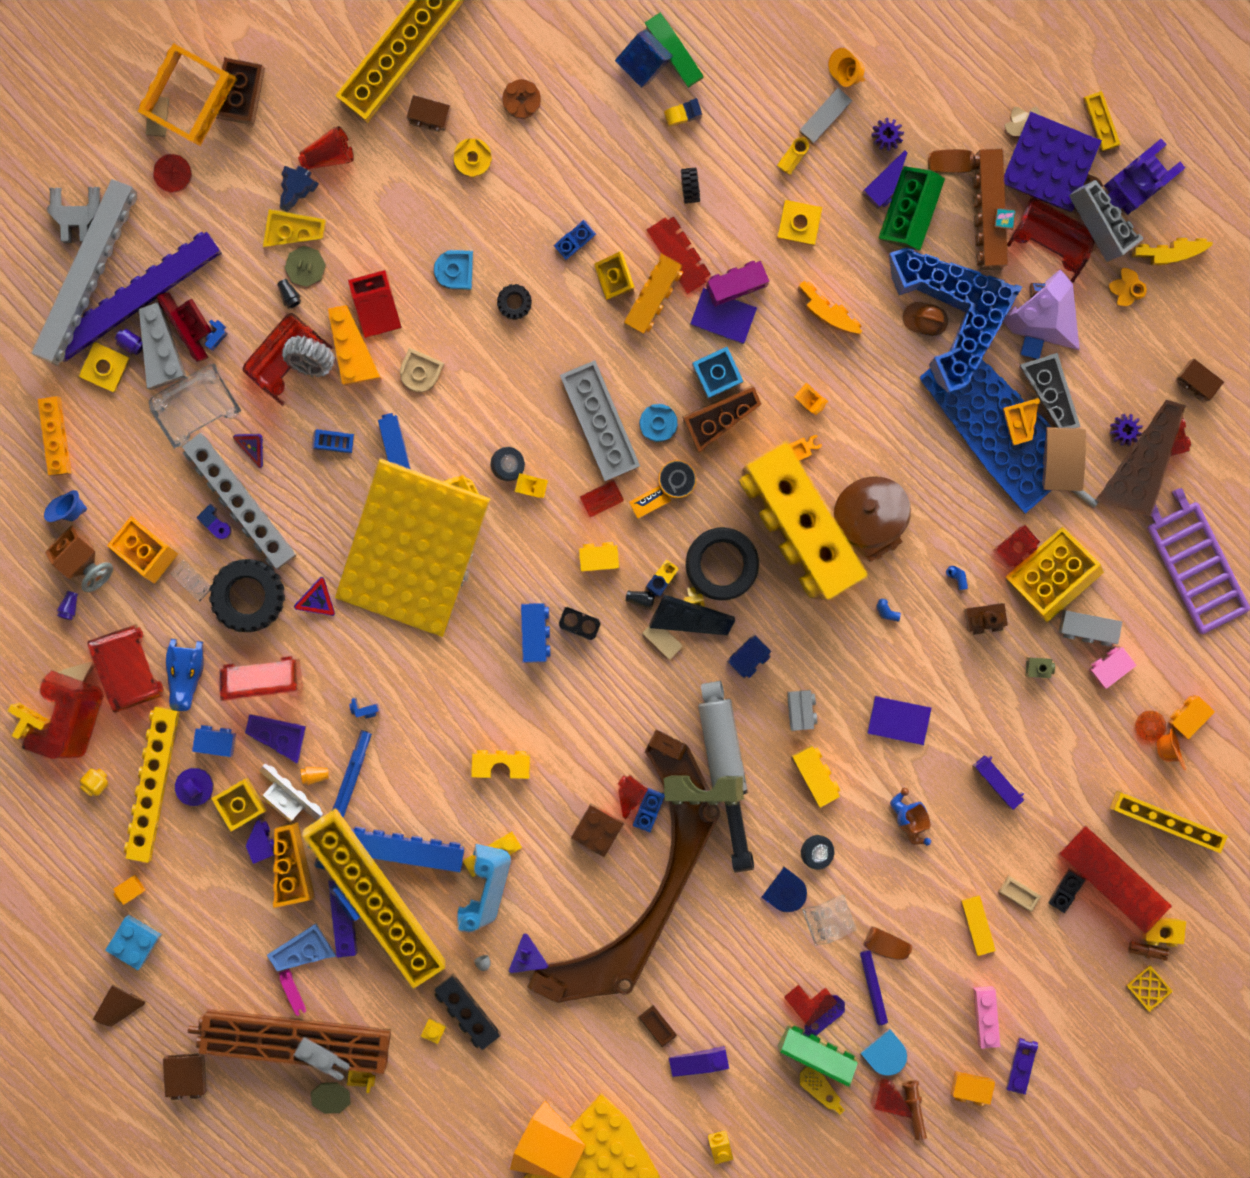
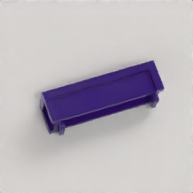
[973,755,1024,810]

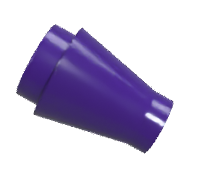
[57,591,78,621]

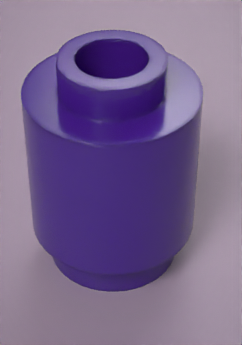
[115,329,143,356]

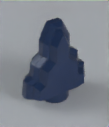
[280,165,319,212]

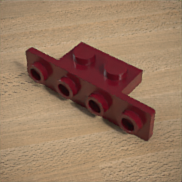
[157,292,212,362]

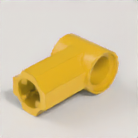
[776,137,809,175]

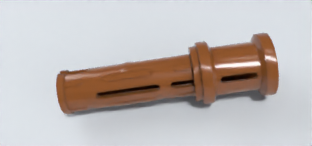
[902,1080,927,1140]

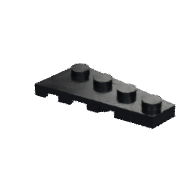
[649,594,735,636]

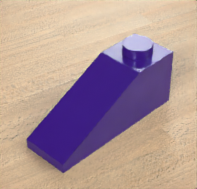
[862,150,908,209]
[669,1046,730,1077]

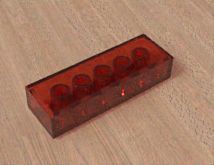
[1058,826,1172,934]

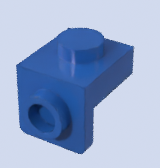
[349,698,380,719]

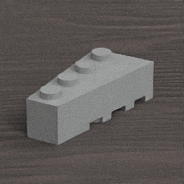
[1069,180,1144,262]
[139,303,187,390]
[1020,353,1080,428]

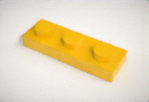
[463,831,522,877]

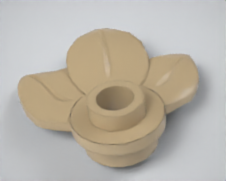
[1004,107,1041,137]

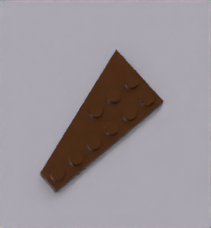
[1095,400,1186,516]

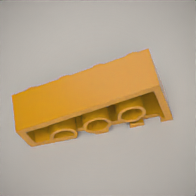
[624,254,683,334]
[328,305,382,386]
[273,822,315,908]

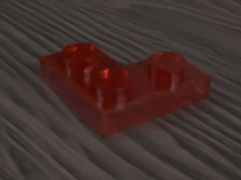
[784,984,838,1027]

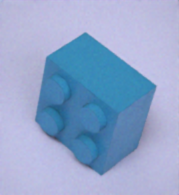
[692,347,744,399]
[105,915,162,970]

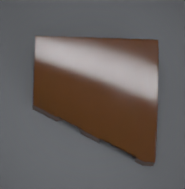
[93,985,146,1027]

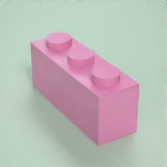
[973,986,1000,1049]

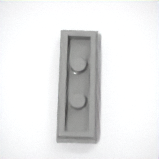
[799,88,852,144]

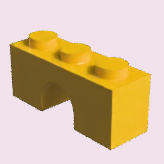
[471,750,530,779]

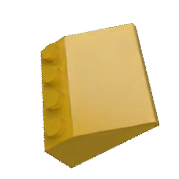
[1005,527,1104,623]

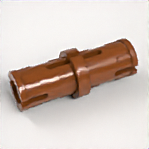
[1128,941,1169,961]

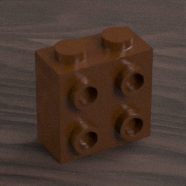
[163,1053,207,1100]

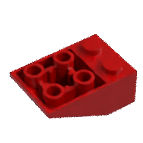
[348,270,402,338]

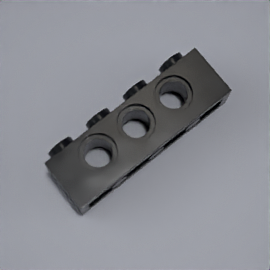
[434,973,501,1050]

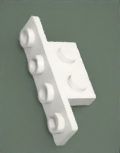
[260,764,323,822]

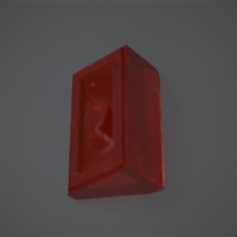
[580,480,624,517]

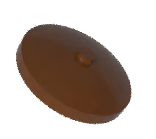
[834,476,911,548]

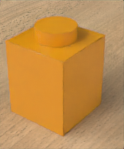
[113,874,146,905]

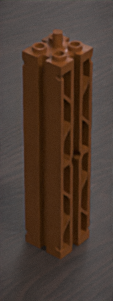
[188,1009,391,1074]

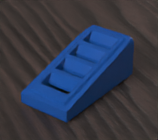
[312,429,354,453]

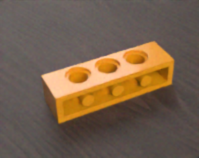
[37,396,72,476]

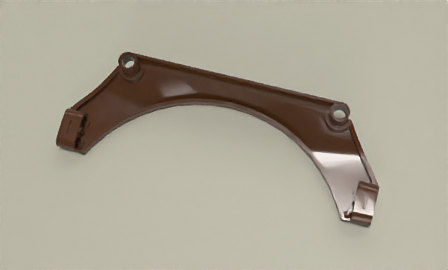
[527,730,720,1003]

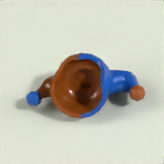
[890,788,931,846]

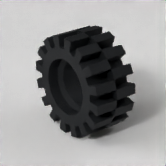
[681,167,700,204]
[497,284,532,320]

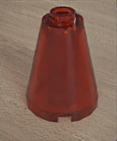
[298,126,354,170]

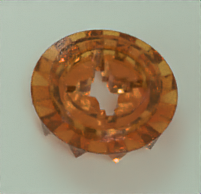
[1135,710,1166,741]

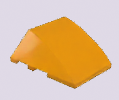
[510,1101,586,1178]

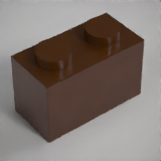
[407,95,451,132]
[1177,359,1224,401]

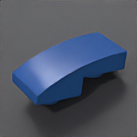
[553,220,597,260]
[632,787,665,833]

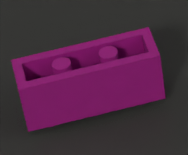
[706,261,770,307]

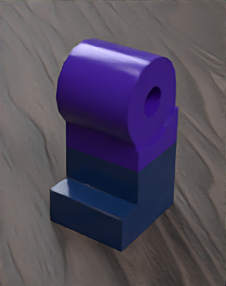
[196,504,232,539]

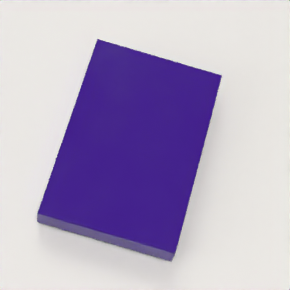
[690,288,757,344]
[867,696,931,745]

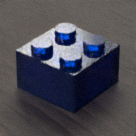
[614,29,673,88]
[726,634,771,678]

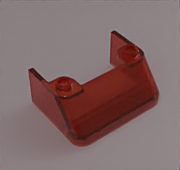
[1007,199,1095,283]
[243,313,333,406]
[219,656,304,701]

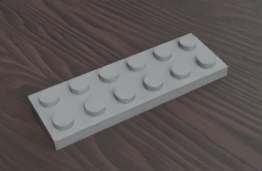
[560,360,640,481]

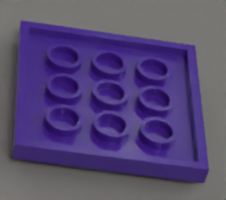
[1004,111,1102,213]

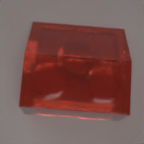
[870,1078,912,1119]

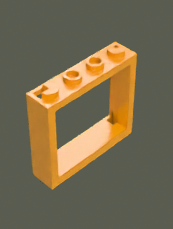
[137,43,237,147]

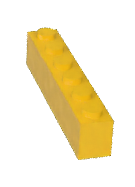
[1110,791,1228,853]

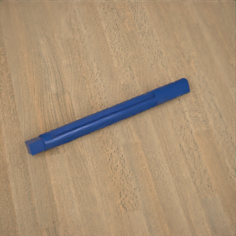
[314,730,372,870]

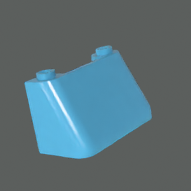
[457,844,511,932]

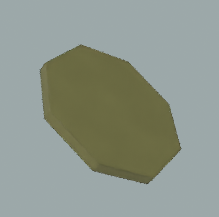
[285,246,326,287]
[311,1082,351,1114]

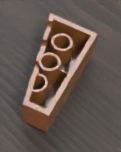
[682,385,761,453]

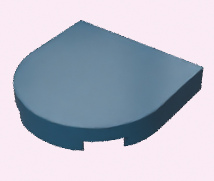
[434,250,473,290]
[861,1029,907,1076]

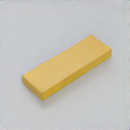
[1083,91,1121,152]
[961,895,996,956]

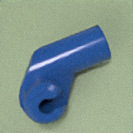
[946,566,968,590]
[876,598,901,622]

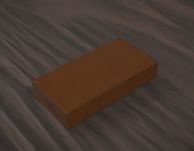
[638,1005,677,1047]

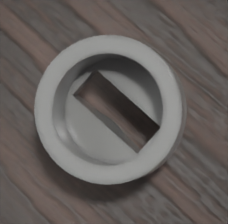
[474,955,491,971]

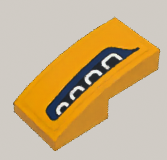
[629,486,671,519]

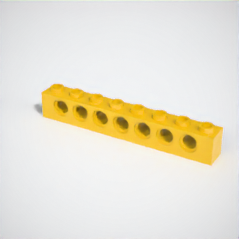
[124,706,180,863]

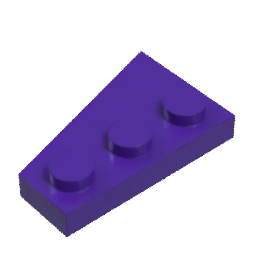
[245,714,306,764]

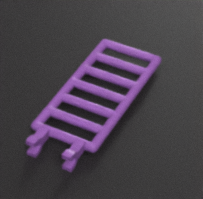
[1147,488,1250,635]

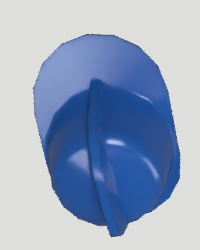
[44,490,87,522]

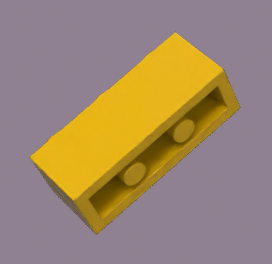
[792,745,841,808]

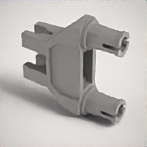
[47,187,100,243]

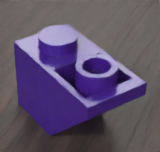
[246,818,275,864]

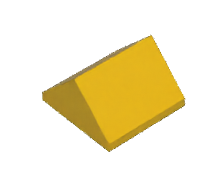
[594,251,635,300]

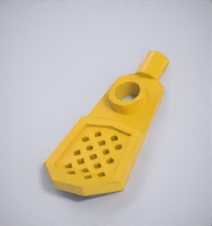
[799,1066,845,1115]

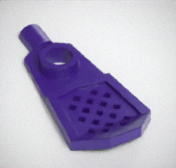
[804,995,845,1036]

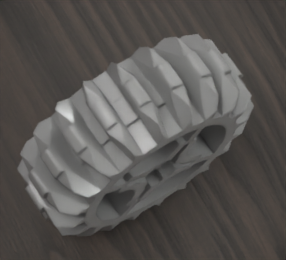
[282,336,335,377]

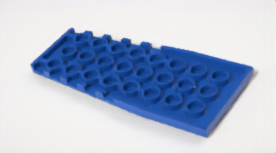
[919,352,1052,514]

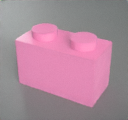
[1089,646,1137,689]

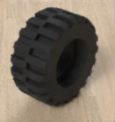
[209,559,285,633]

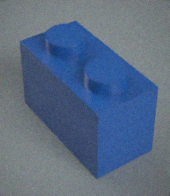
[192,725,236,757]

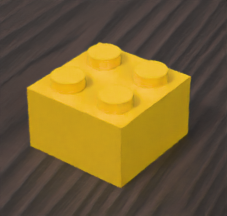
[211,777,267,831]

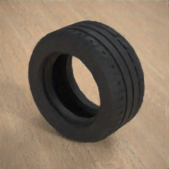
[685,527,759,600]

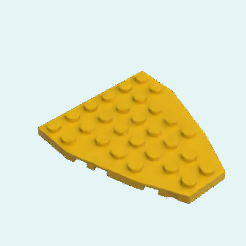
[523,1093,660,1178]

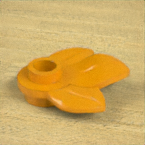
[1108,268,1147,306]

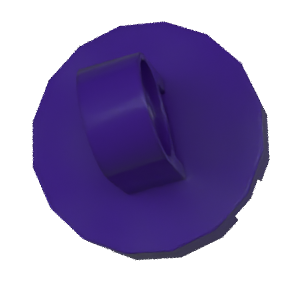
[175,768,214,806]

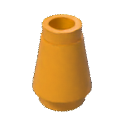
[300,767,329,786]

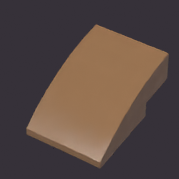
[1042,427,1086,491]

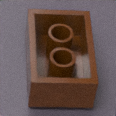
[216,57,265,126]

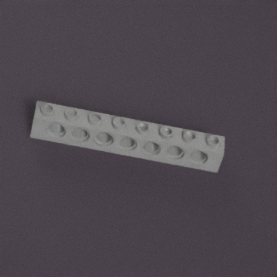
[182,433,297,569]

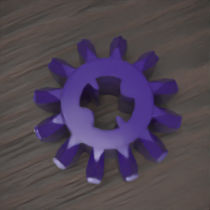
[871,118,904,151]
[1110,414,1143,446]

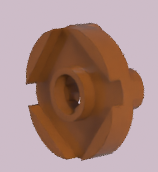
[502,79,541,119]

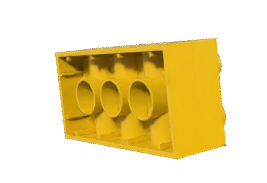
[738,441,868,600]

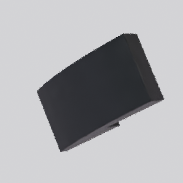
[1048,868,1086,913]

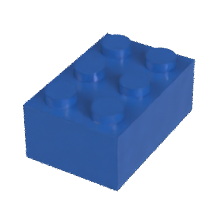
[521,603,551,662]

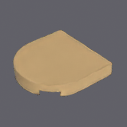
[400,347,445,392]

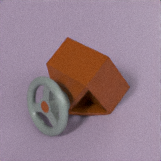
[45,525,113,592]

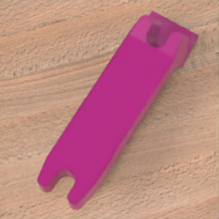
[279,968,307,1016]

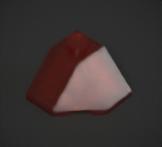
[617,774,648,819]

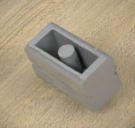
[787,690,817,731]

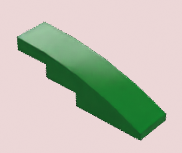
[644,12,704,88]

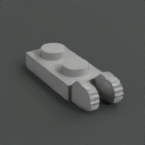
[294,1037,350,1080]

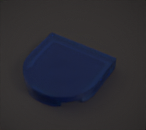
[761,866,807,912]

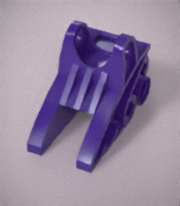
[1104,138,1185,215]

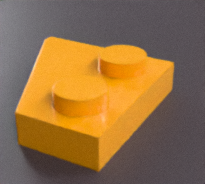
[1002,398,1040,445]

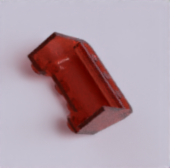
[22,670,104,759]

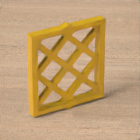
[1126,965,1173,1012]

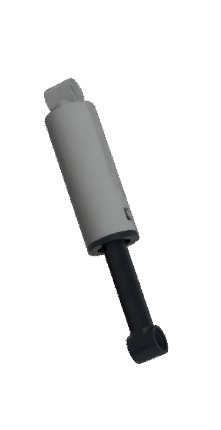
[698,681,754,873]

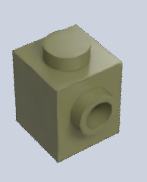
[1025,657,1055,678]

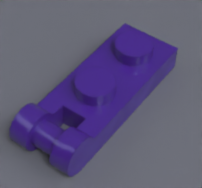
[1006,1038,1038,1095]

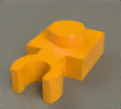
[789,435,822,461]

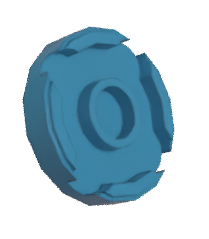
[640,404,678,442]

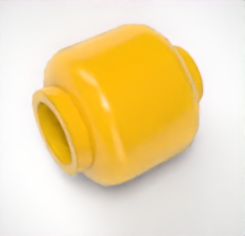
[79,768,108,797]

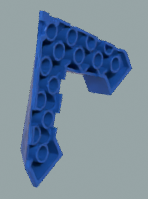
[889,247,1022,393]

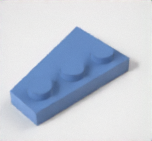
[267,923,336,971]

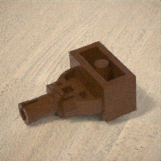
[964,603,1008,635]

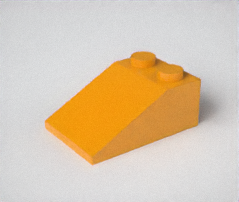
[107,516,178,584]

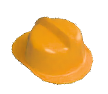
[828,48,866,87]

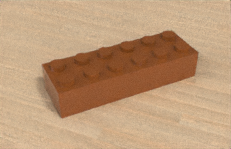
[972,149,1008,270]

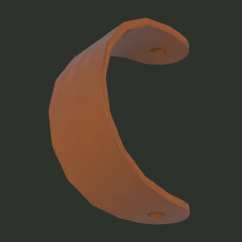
[928,149,974,173]
[863,926,912,960]

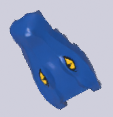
[166,639,204,711]

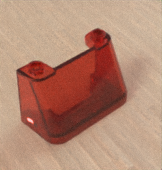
[87,624,164,713]

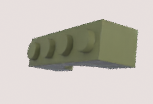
[664,775,744,805]

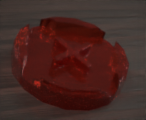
[153,154,192,193]

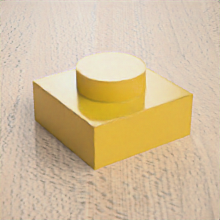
[421,1018,446,1044]

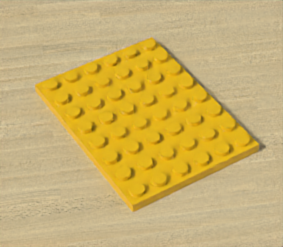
[335,459,490,637]

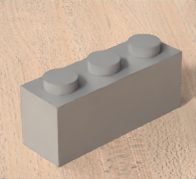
[1058,610,1123,647]

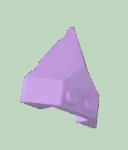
[1003,269,1080,350]

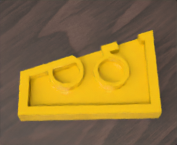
[263,209,326,247]

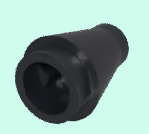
[277,279,301,309]
[625,590,655,610]

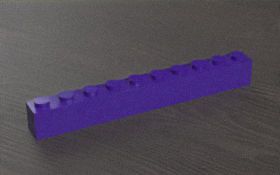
[63,232,222,362]

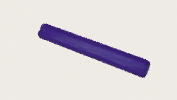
[860,950,888,1025]

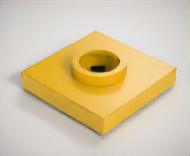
[777,200,823,246]
[78,342,130,393]

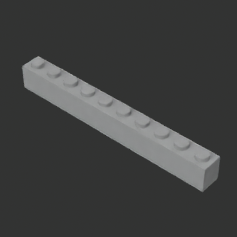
[32,179,137,366]

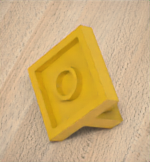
[7,703,53,740]

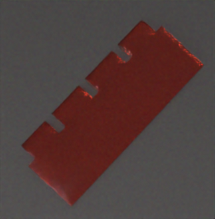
[647,217,711,294]

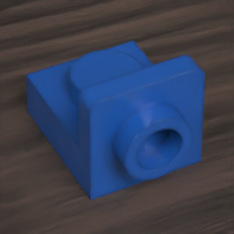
[205,319,228,351]

